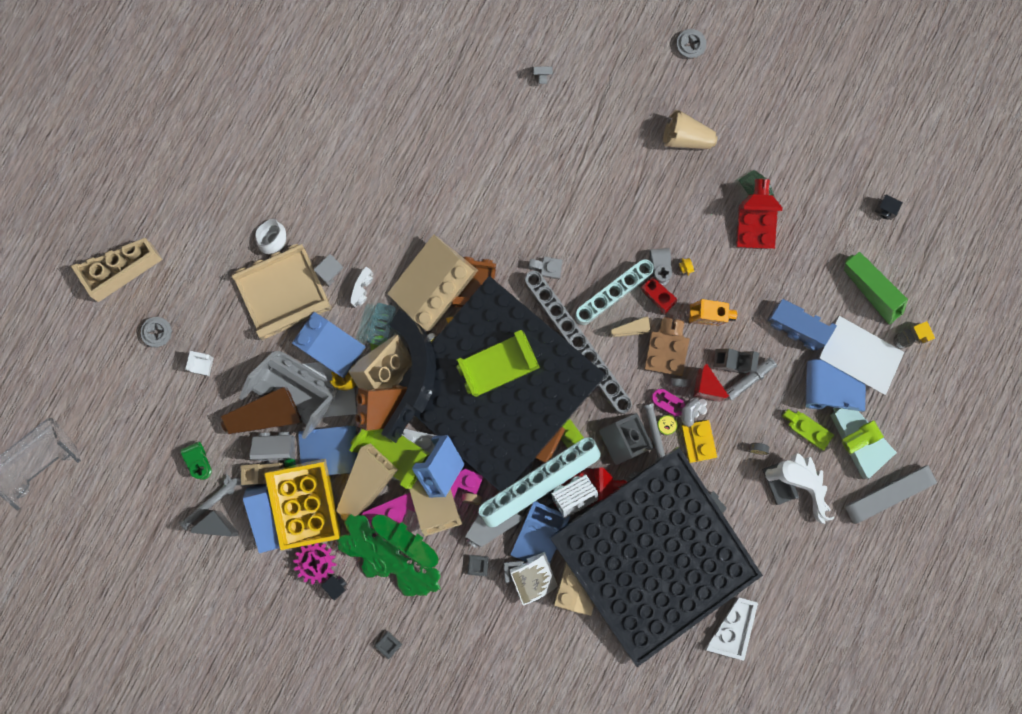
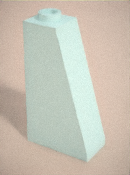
[830,407,897,479]

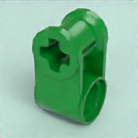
[180,441,212,480]

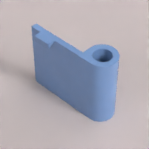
[805,359,866,412]
[298,426,358,475]

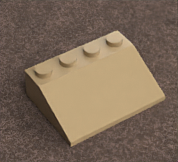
[387,234,478,331]

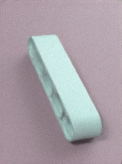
[575,260,654,325]

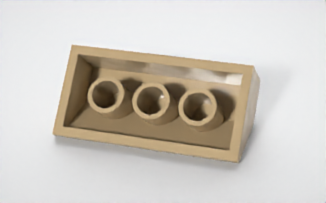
[554,563,594,616]

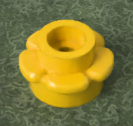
[679,258,694,276]

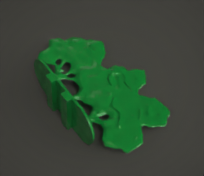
[337,514,441,596]

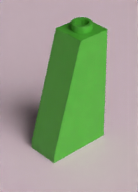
[844,252,908,325]

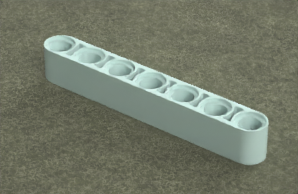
[479,437,601,527]

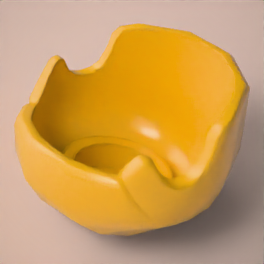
[330,364,356,391]

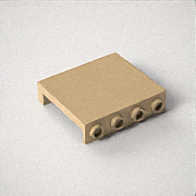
[232,244,332,340]

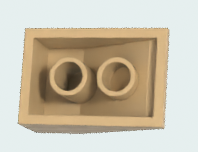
[348,335,412,390]

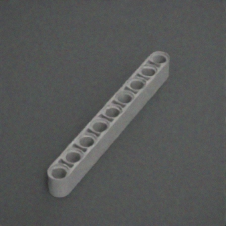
[525,271,632,414]

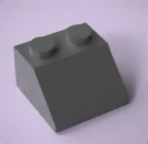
[599,413,654,465]

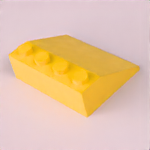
[265,458,341,550]

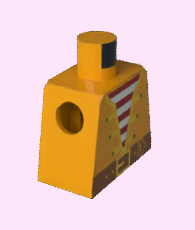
[689,299,737,326]

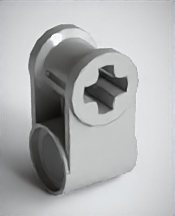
[650,248,672,286]

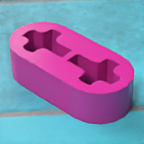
[651,389,685,417]

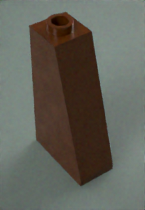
[221,387,303,434]

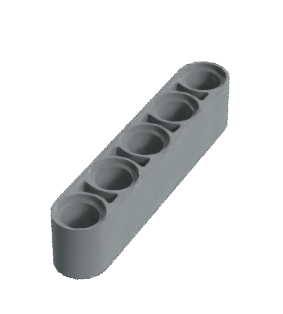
[845,465,937,524]

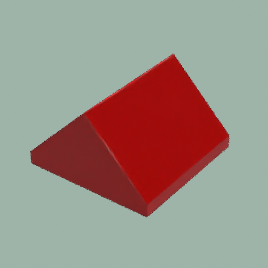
[693,364,729,402]

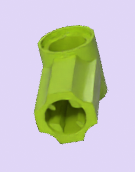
[841,420,884,454]

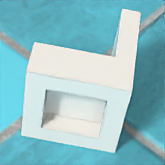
[186,351,214,376]

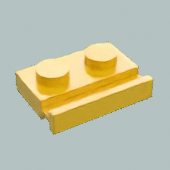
[681,420,717,463]

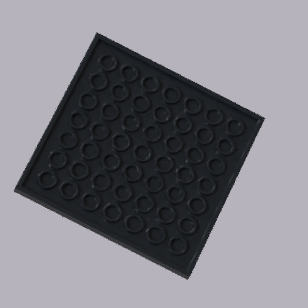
[398,276,607,492]
[549,447,763,667]

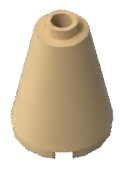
[663,109,718,149]

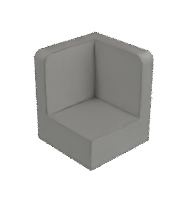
[314,254,343,286]
[504,561,524,583]

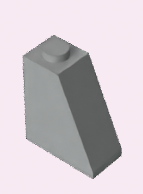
[465,497,523,548]

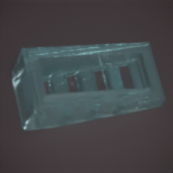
[367,303,396,345]

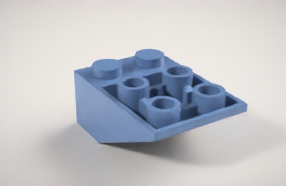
[510,501,570,563]

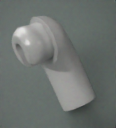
[681,398,701,427]

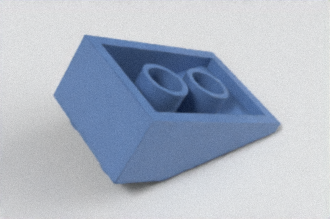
[292,312,365,378]

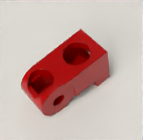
[640,277,677,315]

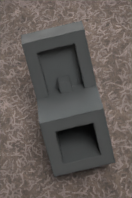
[713,348,759,373]

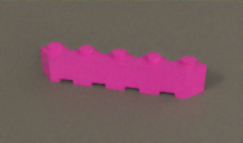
[362,469,484,538]

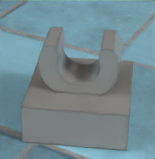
[533,66,553,84]

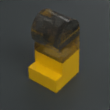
[893,321,935,349]

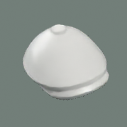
[256,219,286,254]

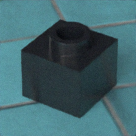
[874,194,903,220]
[321,575,348,601]

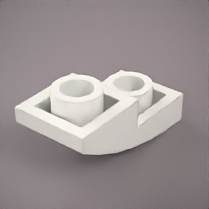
[351,267,374,308]

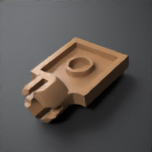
[644,317,690,376]

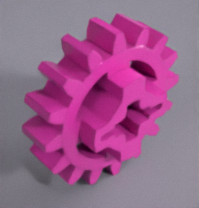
[293,543,337,584]

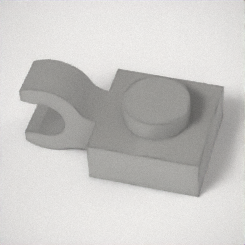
[528,257,563,279]

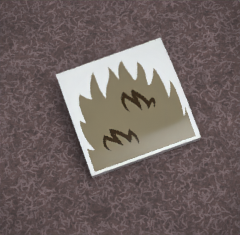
[509,552,557,606]

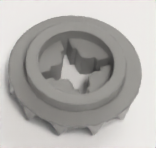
[677,29,706,59]
[141,317,172,348]

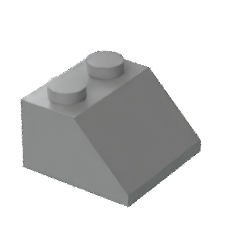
[250,432,295,461]

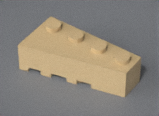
[71,238,163,302]

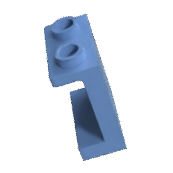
[412,435,464,498]

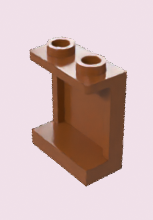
[452,257,496,308]
[355,385,407,431]

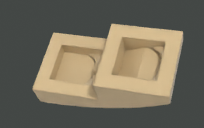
[241,463,283,485]

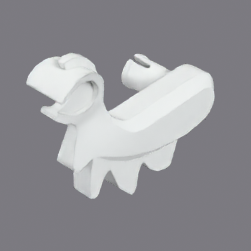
[765,454,834,524]

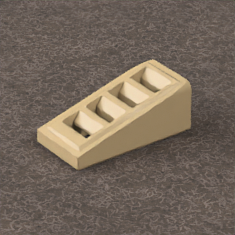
[610,316,650,337]

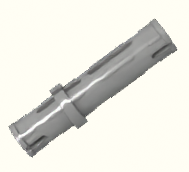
[725,357,777,401]

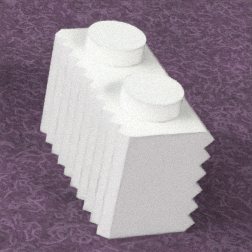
[552,474,598,518]

